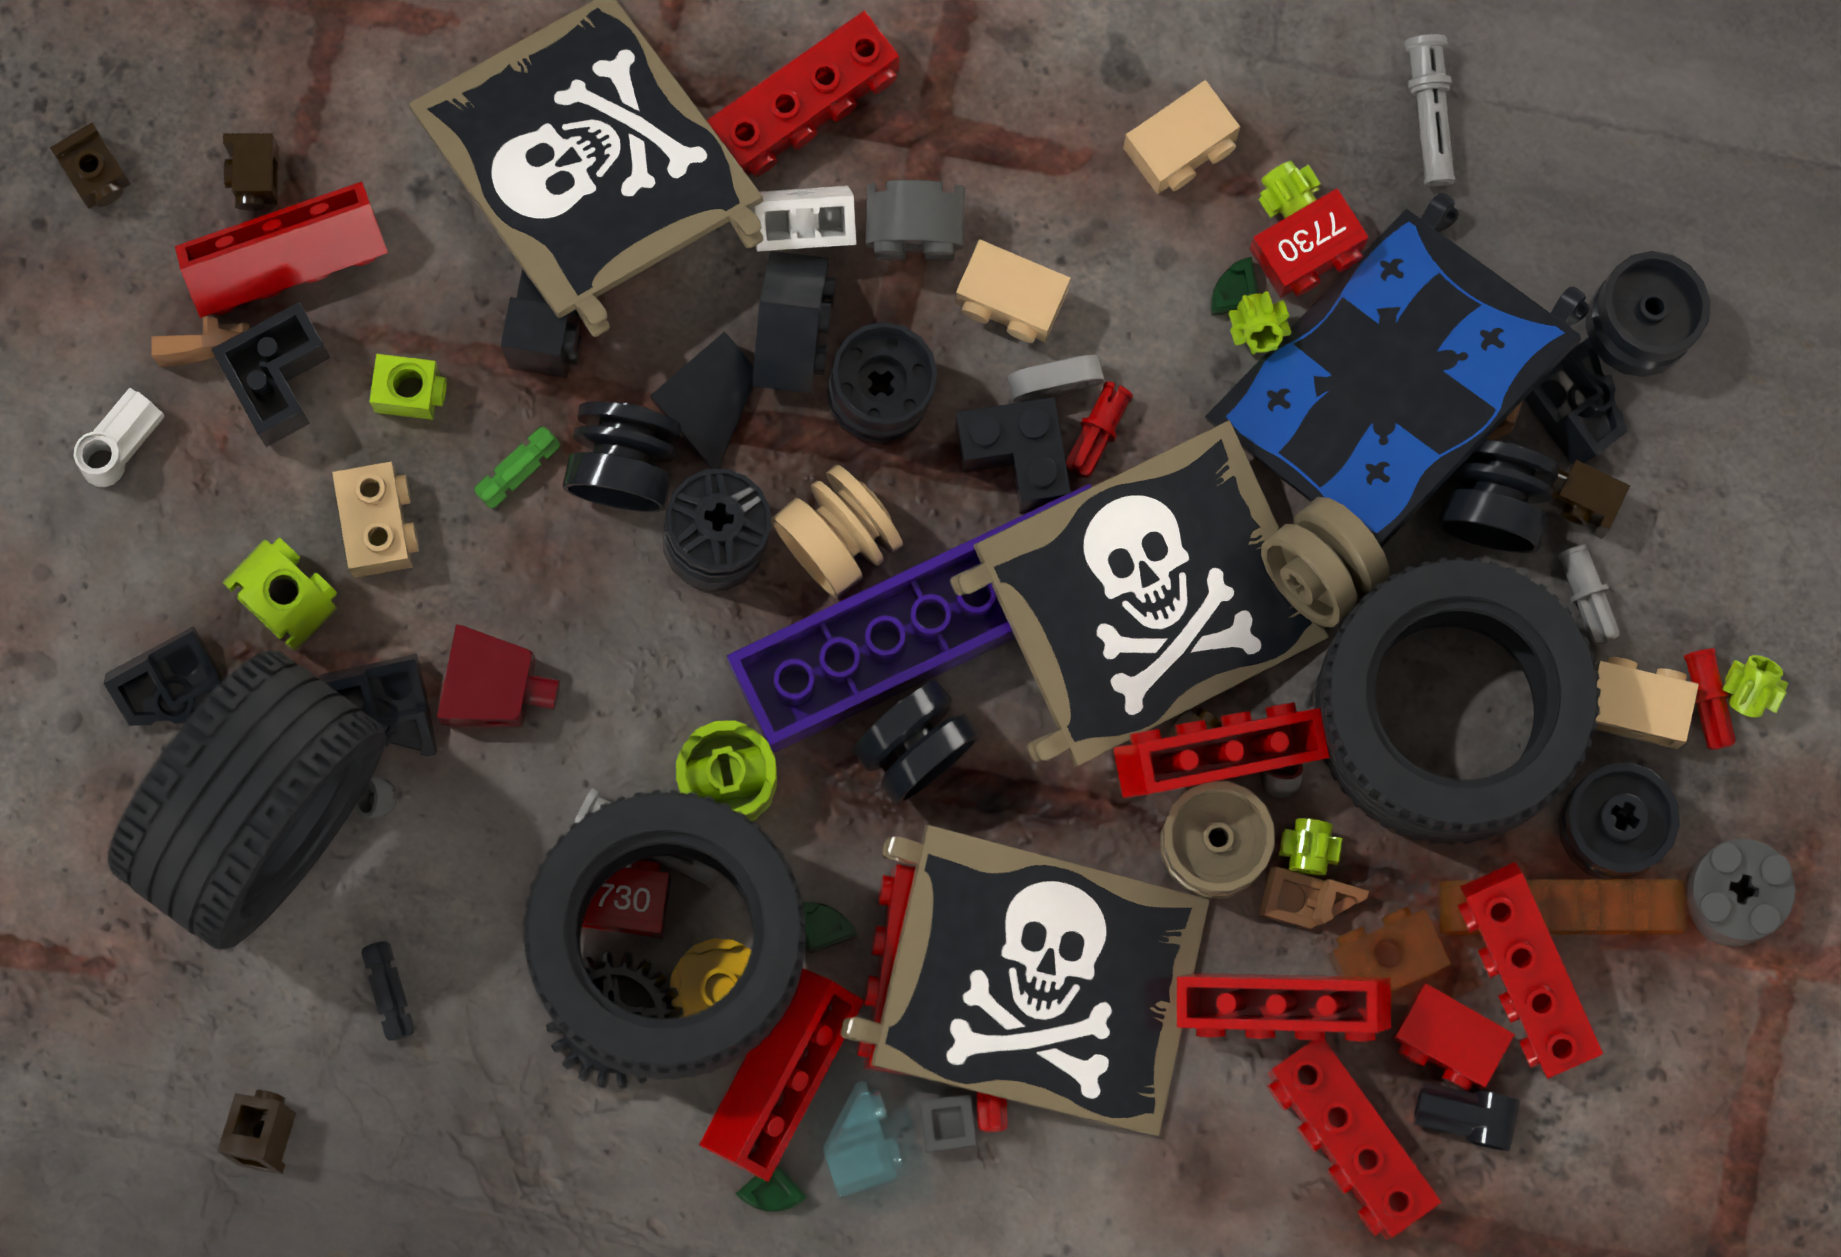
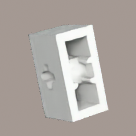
[751,186,856,251]

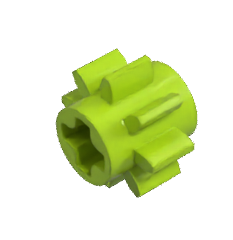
[1259,161,1321,218]
[1228,291,1291,355]
[1723,655,1788,718]
[1279,818,1343,876]

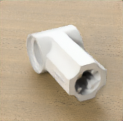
[74,388,165,487]

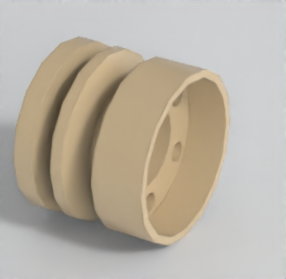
[771,465,903,599]

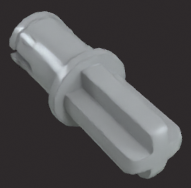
[1558,544,1619,645]

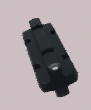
[361,941,415,1041]

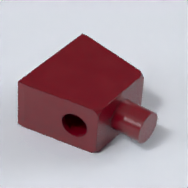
[437,624,560,727]

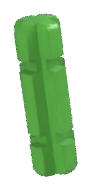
[474,426,560,509]

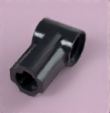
[1413,1082,1521,1151]

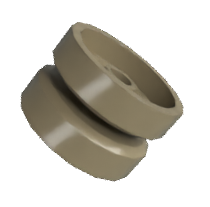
[1261,497,1389,627]
[1160,781,1275,899]

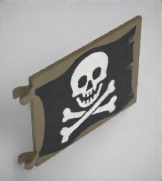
[408,0,764,337]
[950,420,1329,766]
[841,825,1210,1136]

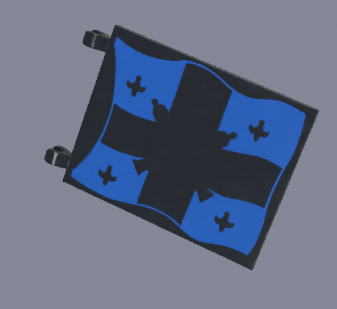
[1205,193,1589,548]

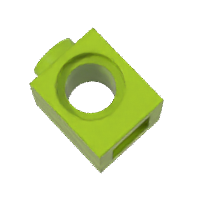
[369,354,447,420]

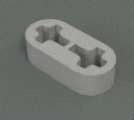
[1008,355,1105,403]

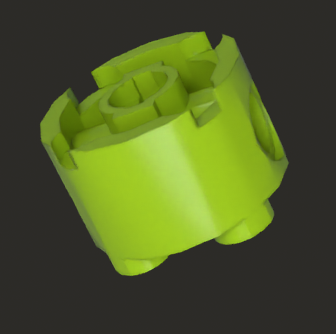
[222,537,337,652]
[676,720,777,821]

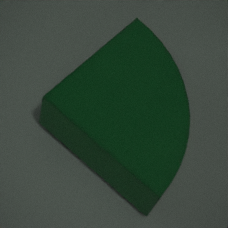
[1210,257,1259,316]
[803,902,858,954]
[735,1165,807,1212]

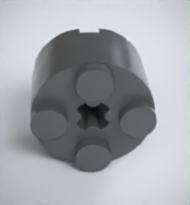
[865,180,965,262]
[1683,839,1795,946]

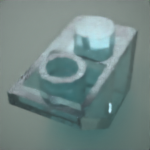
[823,1080,904,1200]

